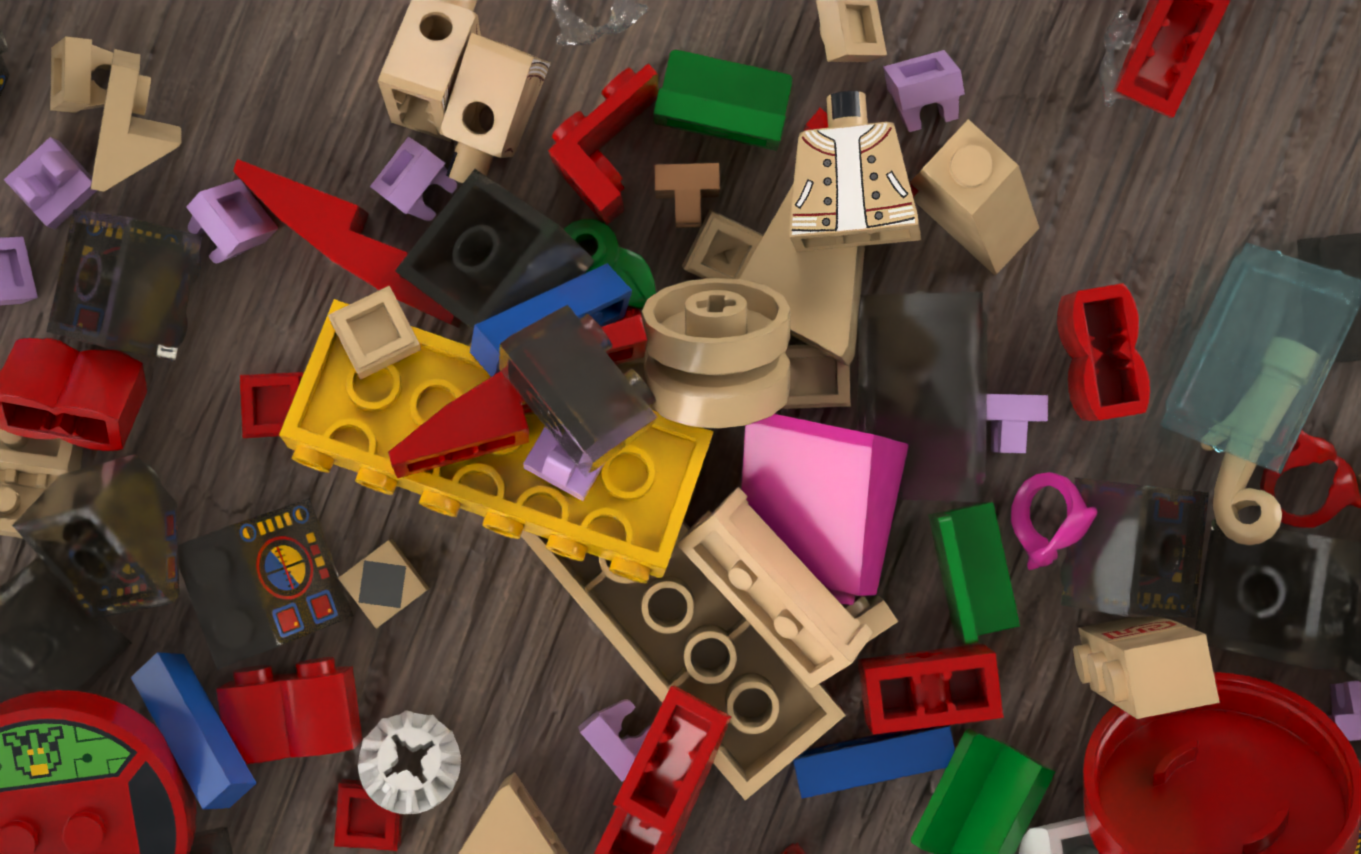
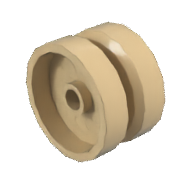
[642,278,790,428]

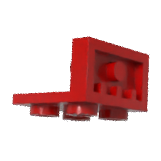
[548,63,659,226]

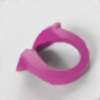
[1011,472,1098,570]

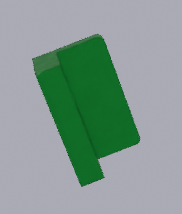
[654,49,793,151]
[928,501,1020,645]
[911,729,1056,854]

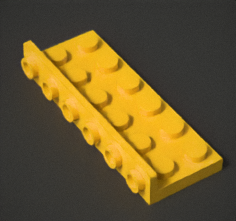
[279,299,714,583]

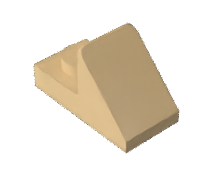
[91,49,181,192]

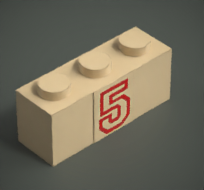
[1073,613,1220,719]

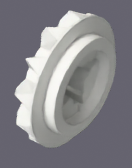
[358,710,461,814]

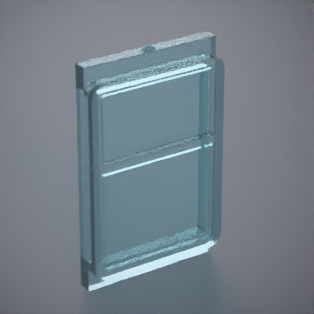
[1160,243,1361,474]

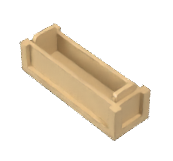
[676,487,874,689]

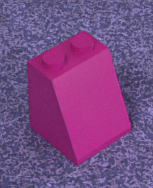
[741,414,909,605]

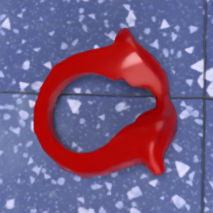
[1260,430,1361,528]

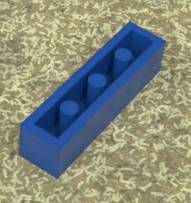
[470,264,632,377]
[131,652,257,809]
[793,725,955,799]

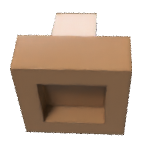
[654,163,720,228]

